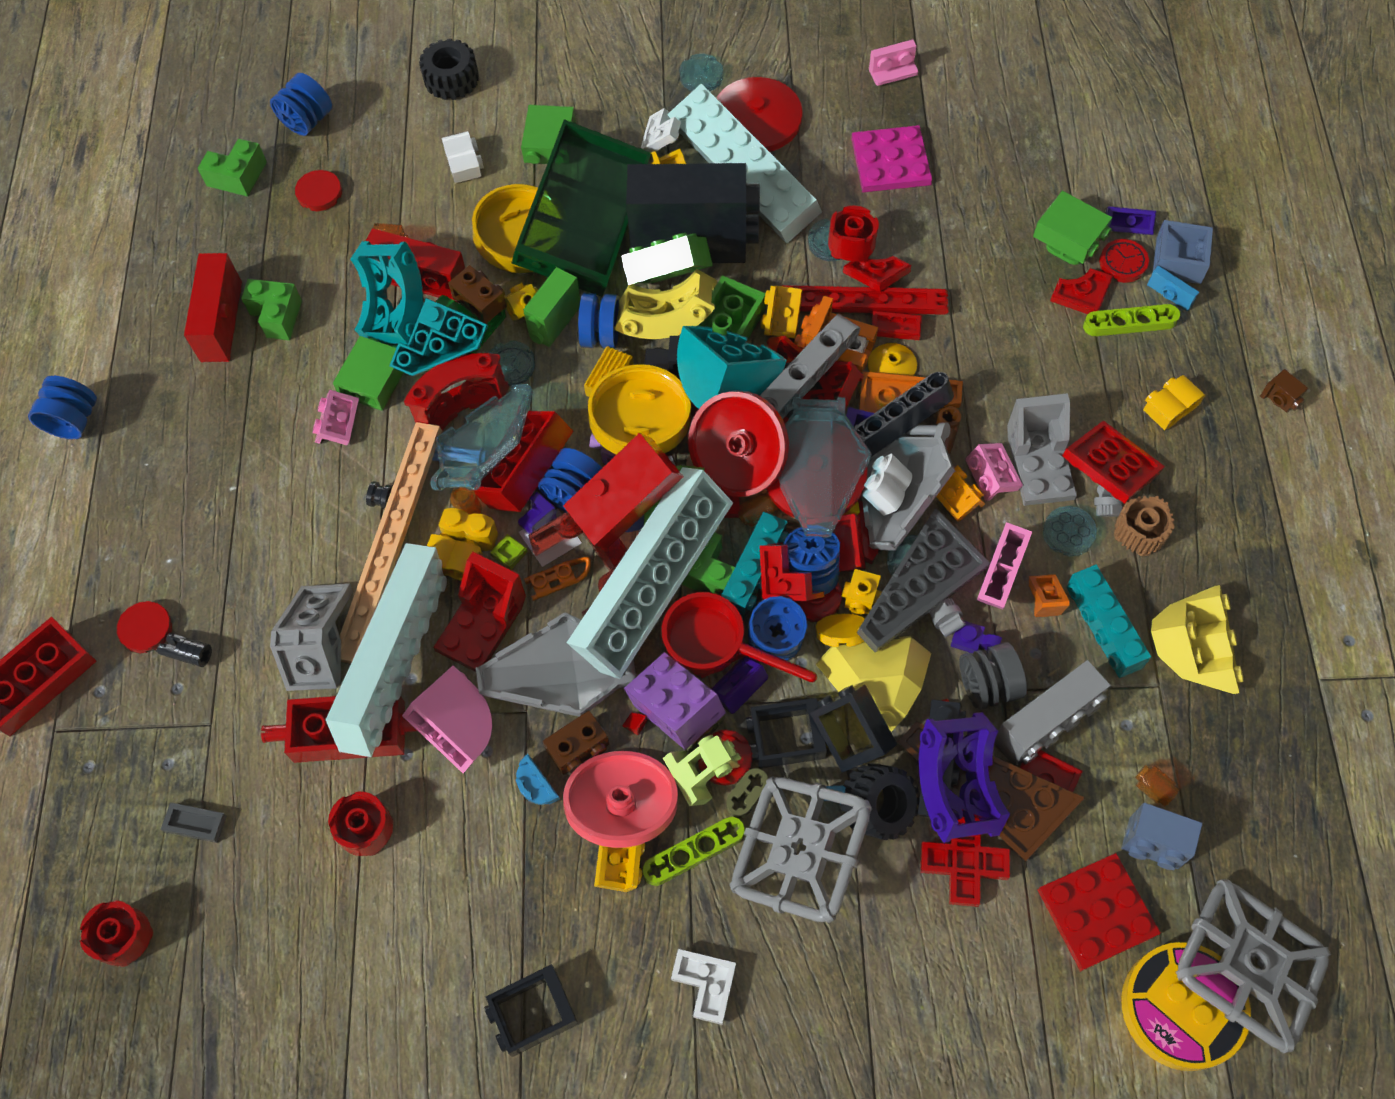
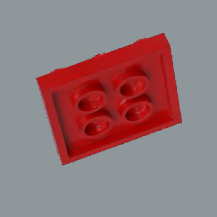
[1062,421,1165,504]
[1037,853,1161,972]

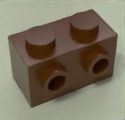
[448,265,507,324]
[542,710,610,775]

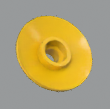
[868,343,917,376]

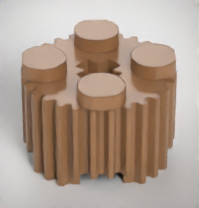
[1114,496,1175,556]

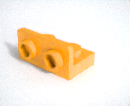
[936,465,985,522]

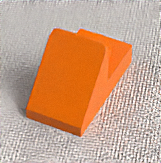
[1029,574,1070,617]

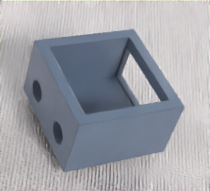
[1153,220,1213,284]
[1121,803,1202,870]

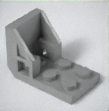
[1007,393,1077,506]
[270,584,353,691]

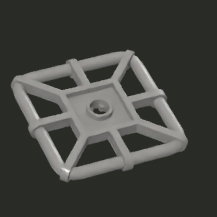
[730,776,872,923]
[1176,879,1331,1053]

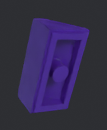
[1105,207,1156,235]
[711,656,769,714]

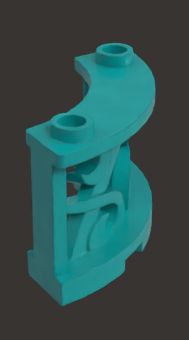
[350,241,423,345]

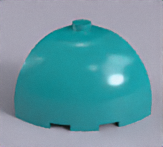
[677,326,787,409]

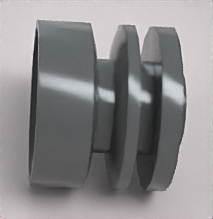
[959,642,1027,710]

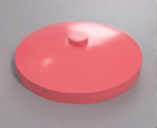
[563,751,678,848]

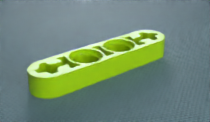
[1083,304,1180,336]
[643,817,745,886]

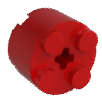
[828,205,879,262]
[328,791,393,856]
[80,901,153,967]

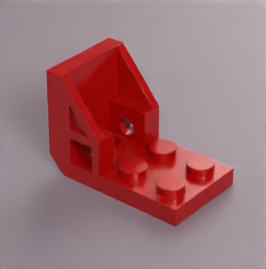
[433,551,526,672]

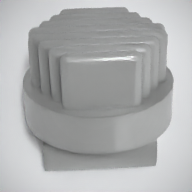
[1094,485,1125,517]
[929,598,966,638]

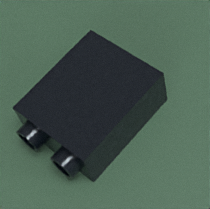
[626,163,760,263]

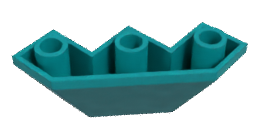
[389,298,488,376]

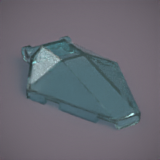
[430,384,533,491]
[778,397,871,537]

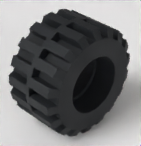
[419,39,479,100]
[840,763,920,840]

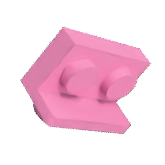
[869,40,918,86]
[312,390,359,445]
[966,443,1023,500]

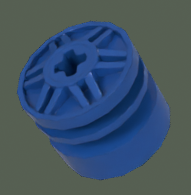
[270,73,332,136]
[28,375,97,440]
[538,448,602,513]
[784,526,840,595]
[748,596,807,661]

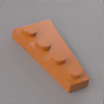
[859,371,963,413]

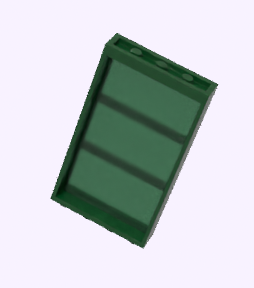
[511,119,651,297]

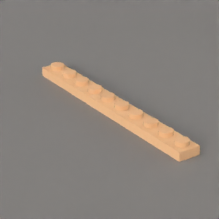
[340,422,442,664]

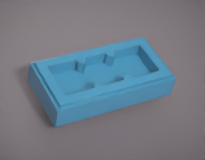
[1147,266,1199,311]

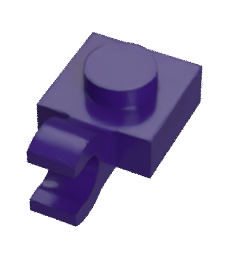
[950,621,1002,654]

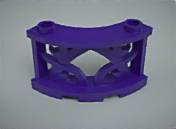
[919,712,1010,843]

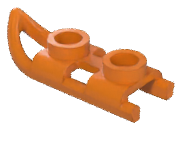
[524,557,591,601]

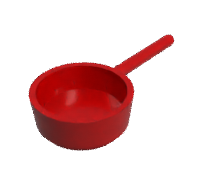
[662,592,817,682]

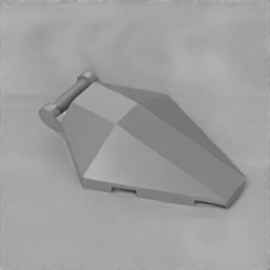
[862,423,955,550]
[476,612,638,717]

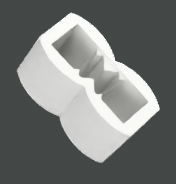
[442,131,484,183]
[863,453,913,516]

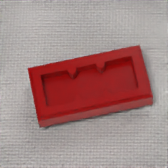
[872,311,922,341]

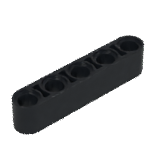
[848,372,954,460]

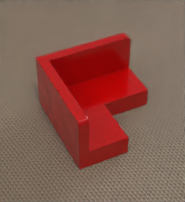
[803,514,866,572]
[760,543,824,601]

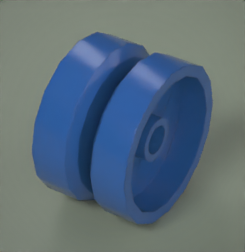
[578,293,619,349]

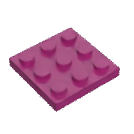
[851,125,932,193]

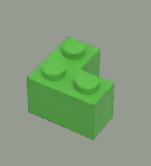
[198,139,267,196]
[241,279,302,340]
[681,532,735,595]

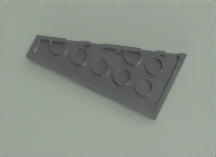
[857,508,990,653]

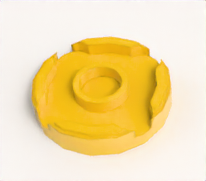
[816,614,865,647]

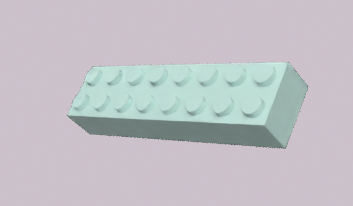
[667,84,822,244]
[567,467,733,679]
[326,543,447,757]

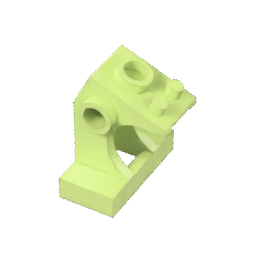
[663,735,741,806]

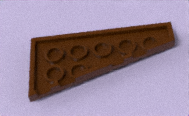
[897,721,1085,861]

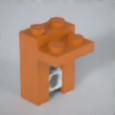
[794,296,878,374]

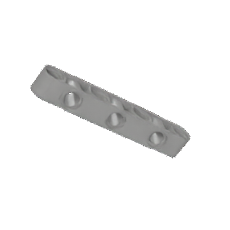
[760,314,860,419]

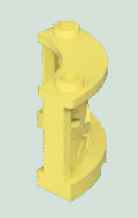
[614,269,717,339]

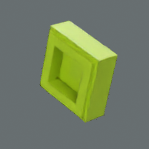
[490,534,528,570]

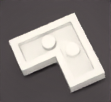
[641,108,681,153]
[671,949,736,1025]

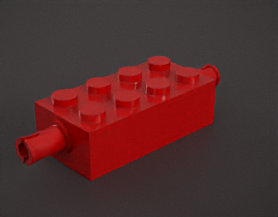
[261,696,417,763]

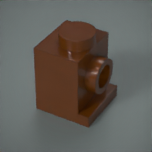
[1260,369,1308,413]

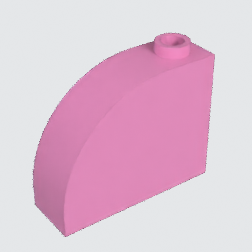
[977,522,1032,610]
[402,666,492,773]

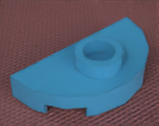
[516,754,560,805]

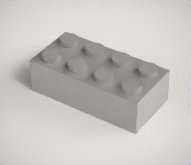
[994,660,1111,766]

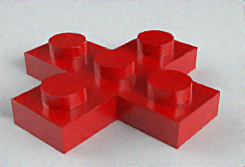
[920,817,1010,907]

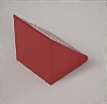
[622,712,647,735]

